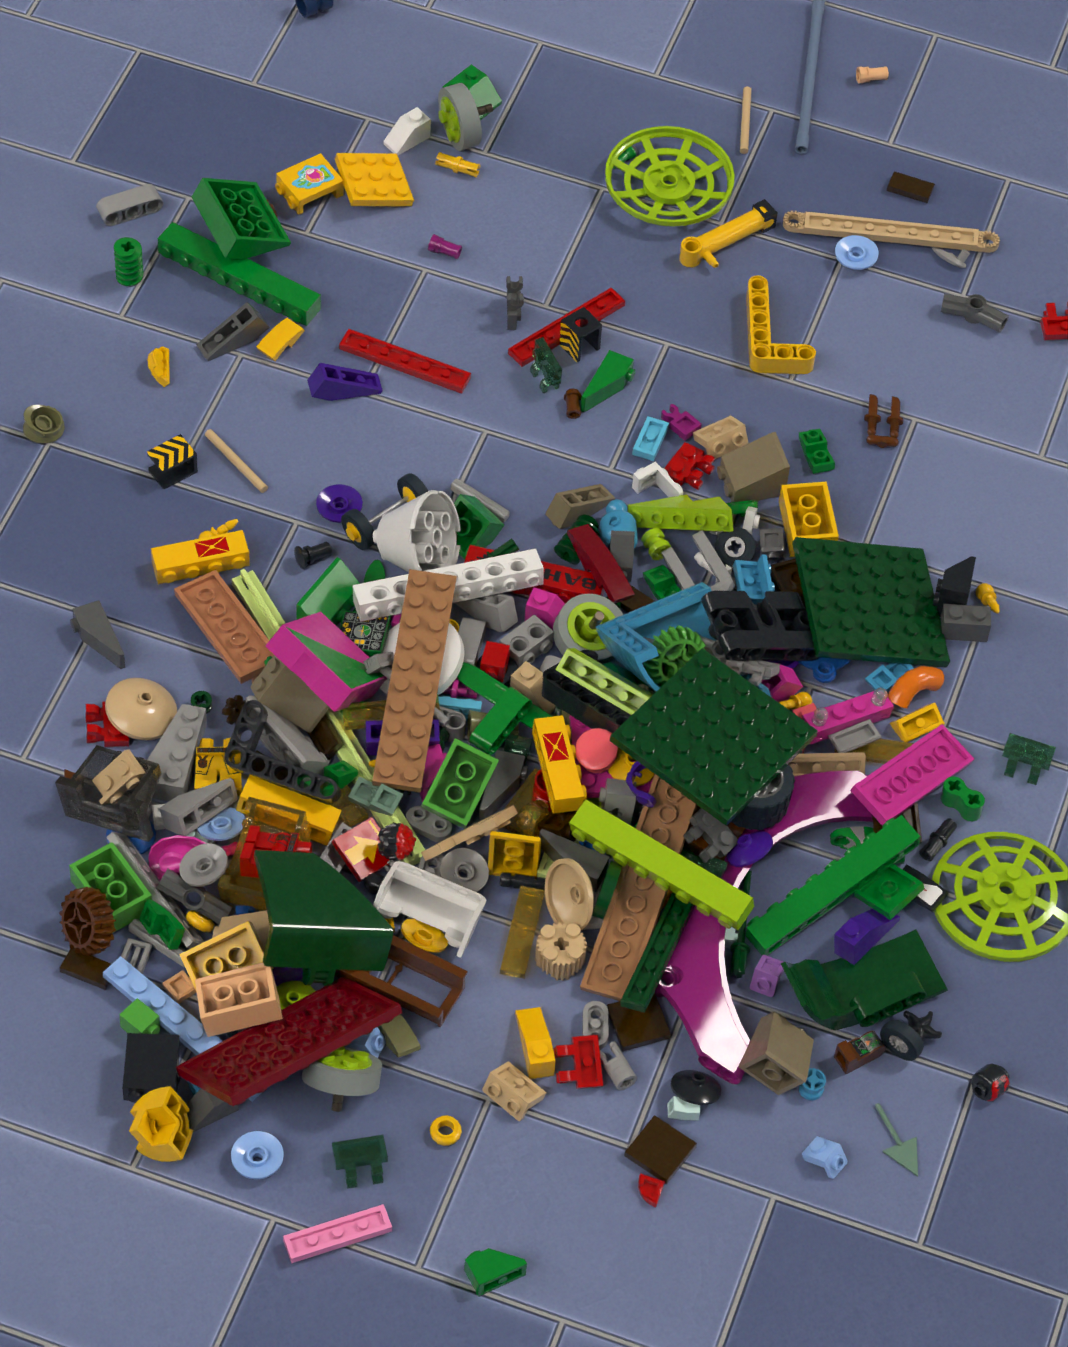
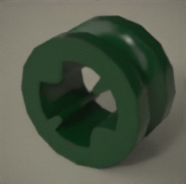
[191,691,212,714]

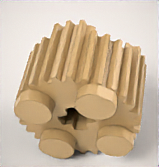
[535,922,587,981]

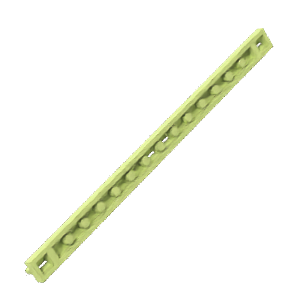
[232,569,425,865]

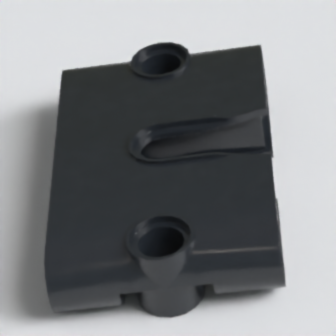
[701,591,820,661]

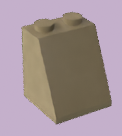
[717,432,790,502]
[250,655,330,733]
[739,1012,814,1095]

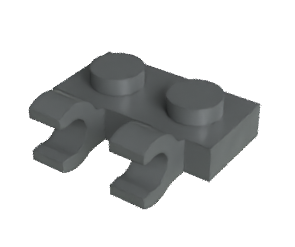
[506,276,524,330]
[683,808,738,863]

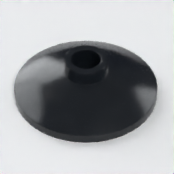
[670,1070,721,1105]

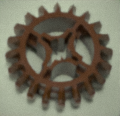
[59,887,116,956]

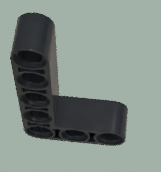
[541,650,631,733]
[224,700,341,804]

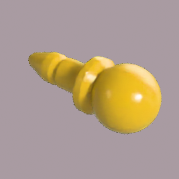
[198,519,239,539]
[975,583,1000,614]
[779,692,813,710]

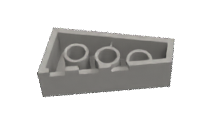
[136,704,207,801]

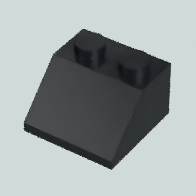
[933,556,976,617]

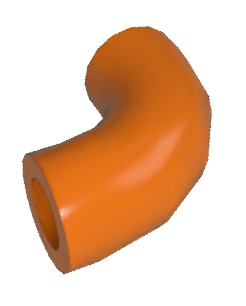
[887,666,944,709]

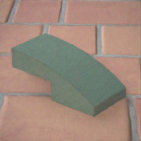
[348,776,403,816]

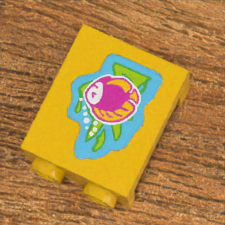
[275,153,344,215]

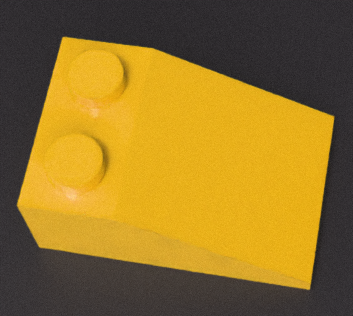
[488,831,541,879]

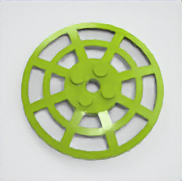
[605,126,735,227]
[932,832,1068,962]

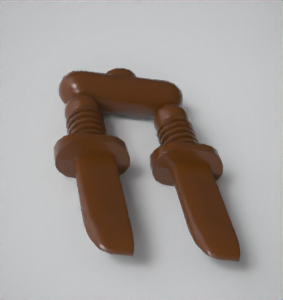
[864,394,903,448]

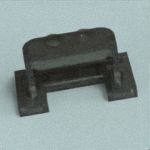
[55,745,162,842]

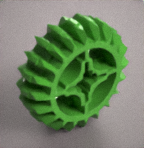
[644,625,706,687]

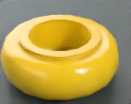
[186,910,215,932]
[430,1115,462,1146]

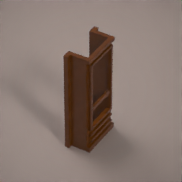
[334,935,468,1027]

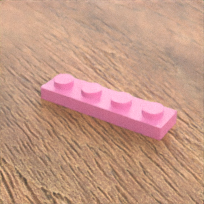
[283,1204,392,1263]

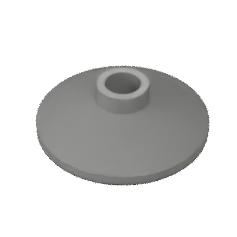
[179,843,228,887]
[440,848,489,892]

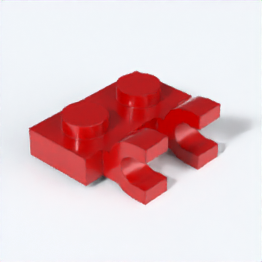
[1040,302,1068,340]
[664,442,715,490]
[85,701,129,747]
[553,1035,603,1089]

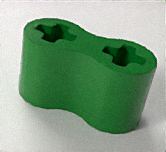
[940,776,985,822]

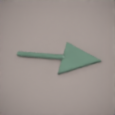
[875,1103,918,1177]

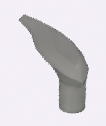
[932,247,970,268]

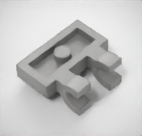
[726,660,780,686]

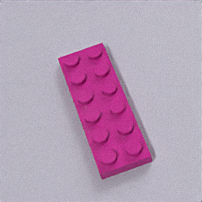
[850,724,974,826]

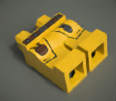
[194,738,242,796]

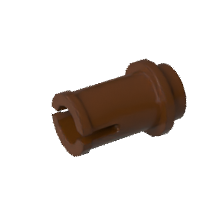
[564,388,582,419]

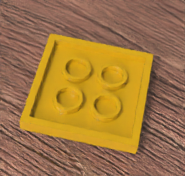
[335,153,414,206]

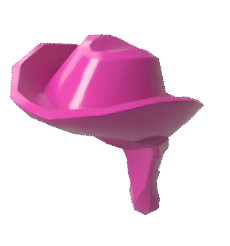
[148,835,243,881]

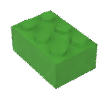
[421,738,499,829]
[69,842,152,933]

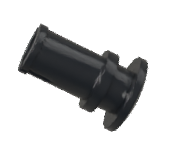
[294,541,332,569]

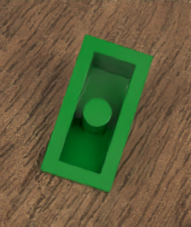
[464,1248,527,1297]

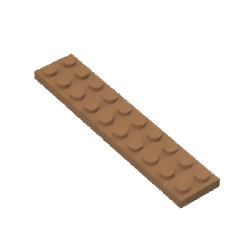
[372,569,457,793]
[580,774,698,1001]

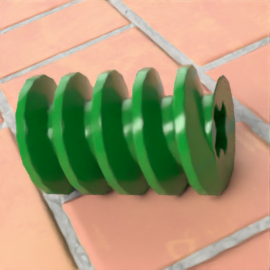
[114,237,144,287]

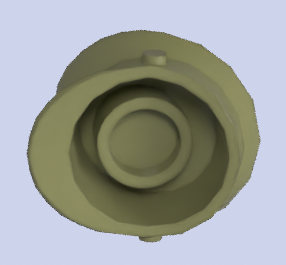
[23,404,65,443]

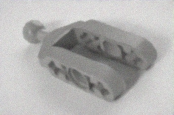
[661,530,735,591]

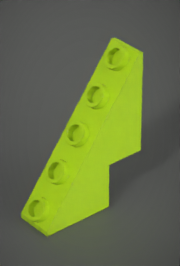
[627,494,733,532]

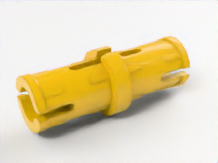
[435,152,480,177]

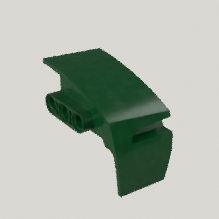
[780,929,948,1031]

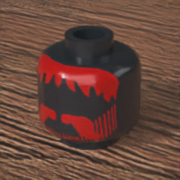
[971,1063,1010,1102]

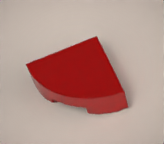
[638,1173,665,1208]

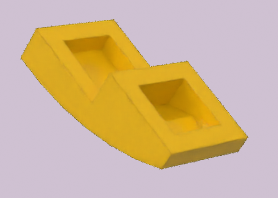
[256,318,305,361]

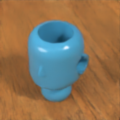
[599,499,638,550]

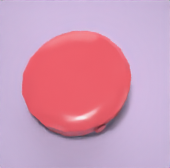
[575,728,618,773]

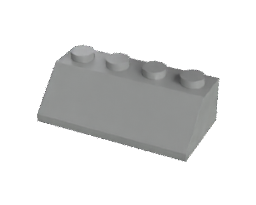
[246,695,328,788]

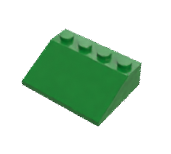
[191,178,291,259]

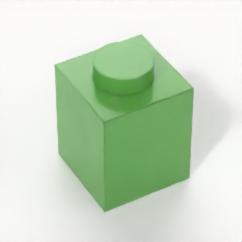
[119,998,161,1034]

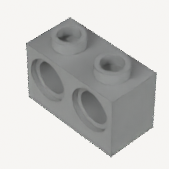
[499,615,554,668]

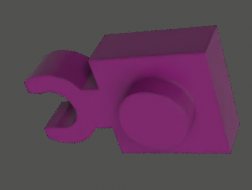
[661,404,702,441]

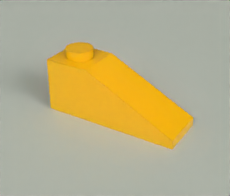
[515,1007,555,1079]

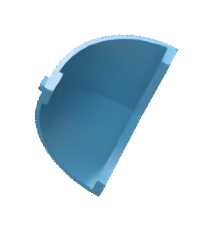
[595,582,771,697]

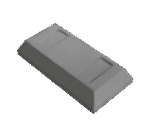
[828,719,882,753]

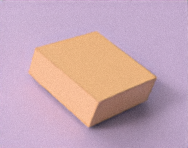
[162,970,197,1004]

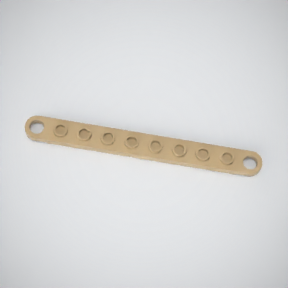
[783,211,1000,253]

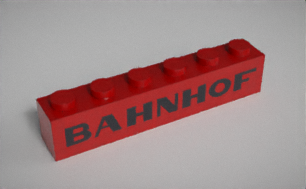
[464,545,605,604]

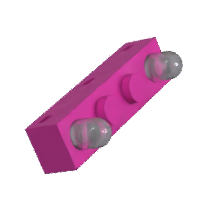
[801,687,894,745]

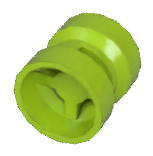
[641,528,671,560]

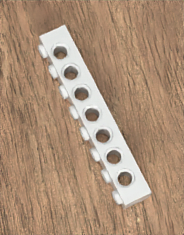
[353,549,544,622]

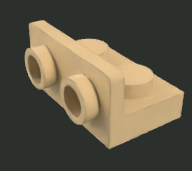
[693,416,748,459]
[92,750,146,805]
[482,1061,546,1121]

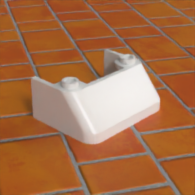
[373,861,487,958]

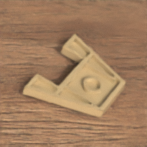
[421,805,518,861]

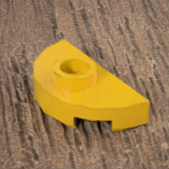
[147,346,170,387]

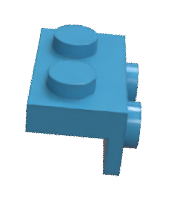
[732,554,775,605]

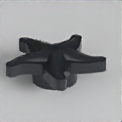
[903,1011,942,1041]

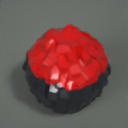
[378,823,416,862]

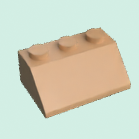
[195,963,283,1037]

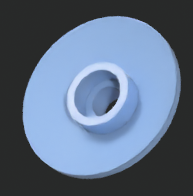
[835,235,879,270]
[197,807,246,841]
[231,1131,284,1179]

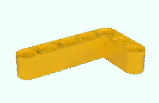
[746,275,816,374]

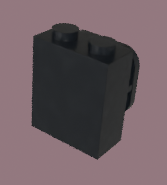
[122,1033,180,1103]

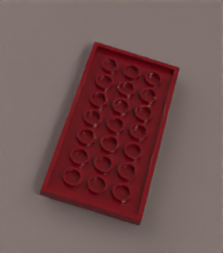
[176,976,402,1106]

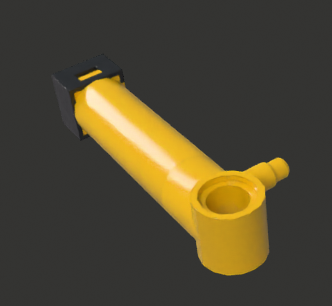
[679,199,778,268]

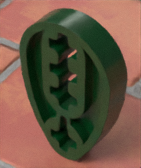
[592,860,622,920]

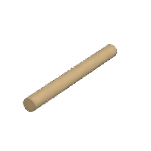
[740,86,752,154]
[205,429,268,493]

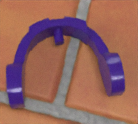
[626,761,657,808]

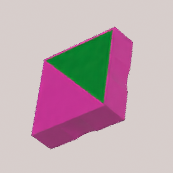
[266,612,387,712]

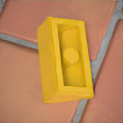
[890,702,945,743]

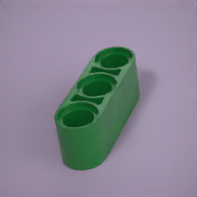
[469,687,532,756]

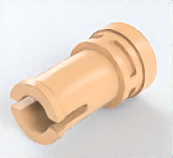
[856,66,889,84]

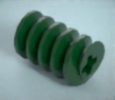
[554,514,600,565]

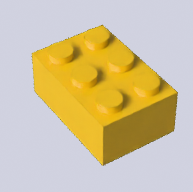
[779,481,839,557]
[179,921,274,992]

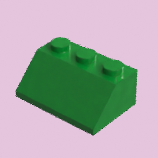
[296,557,360,626]

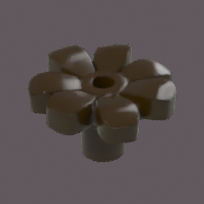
[222,695,246,725]

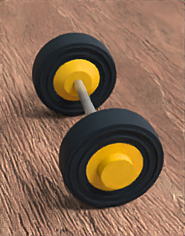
[341,473,428,550]

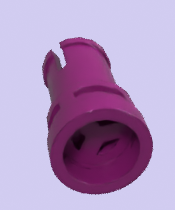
[428,234,462,259]

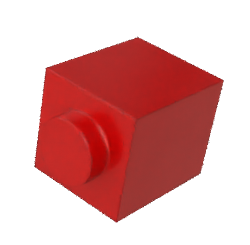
[480,641,510,682]

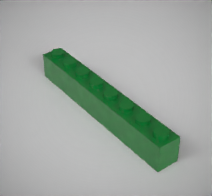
[157,222,321,326]
[745,815,921,956]

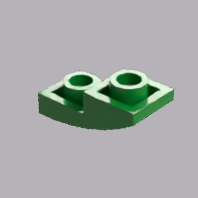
[799,429,835,474]

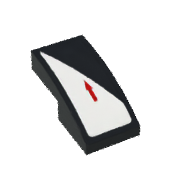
[902,864,948,912]

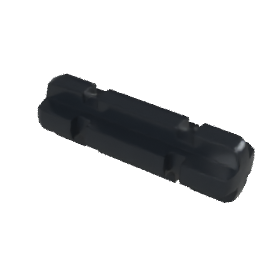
[499,872,546,892]

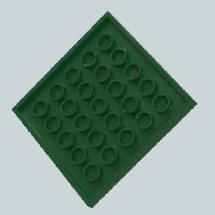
[792,537,950,667]
[610,648,818,826]

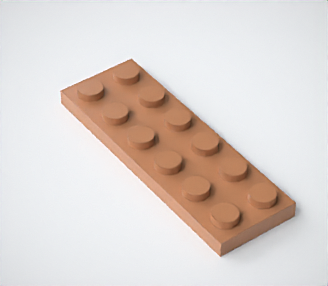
[174,570,274,684]

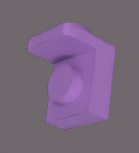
[750,954,784,997]

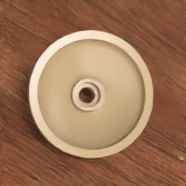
[105,678,177,740]
[545,858,594,931]

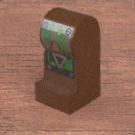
[834,1031,886,1074]

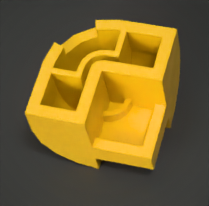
[129,1086,193,1162]

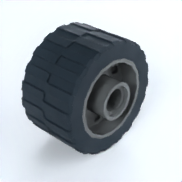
[731,765,795,830]

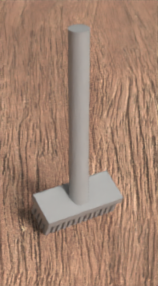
[363,652,450,727]

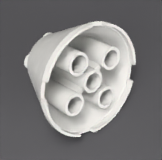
[373,490,460,573]

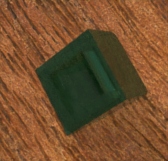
[504,734,532,766]

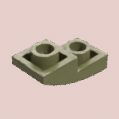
[378,1014,421,1058]

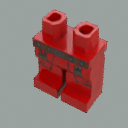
[240,825,312,878]

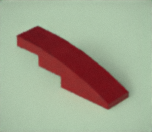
[567,524,635,604]

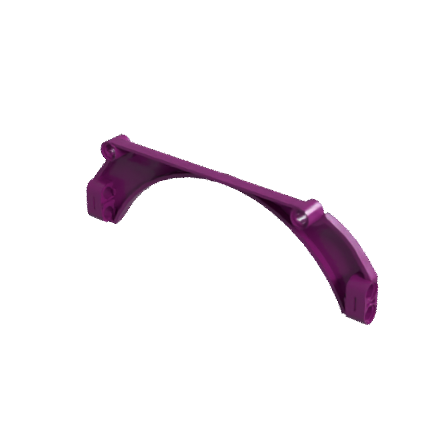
[655,771,873,1084]

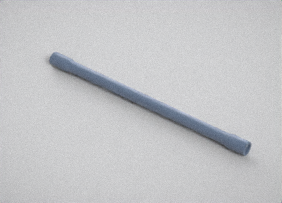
[795,0,825,154]

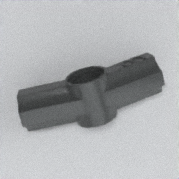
[941,293,1009,332]

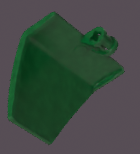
[254,850,393,986]

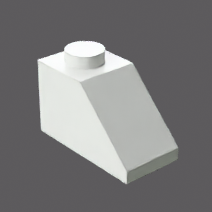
[384,107,431,156]

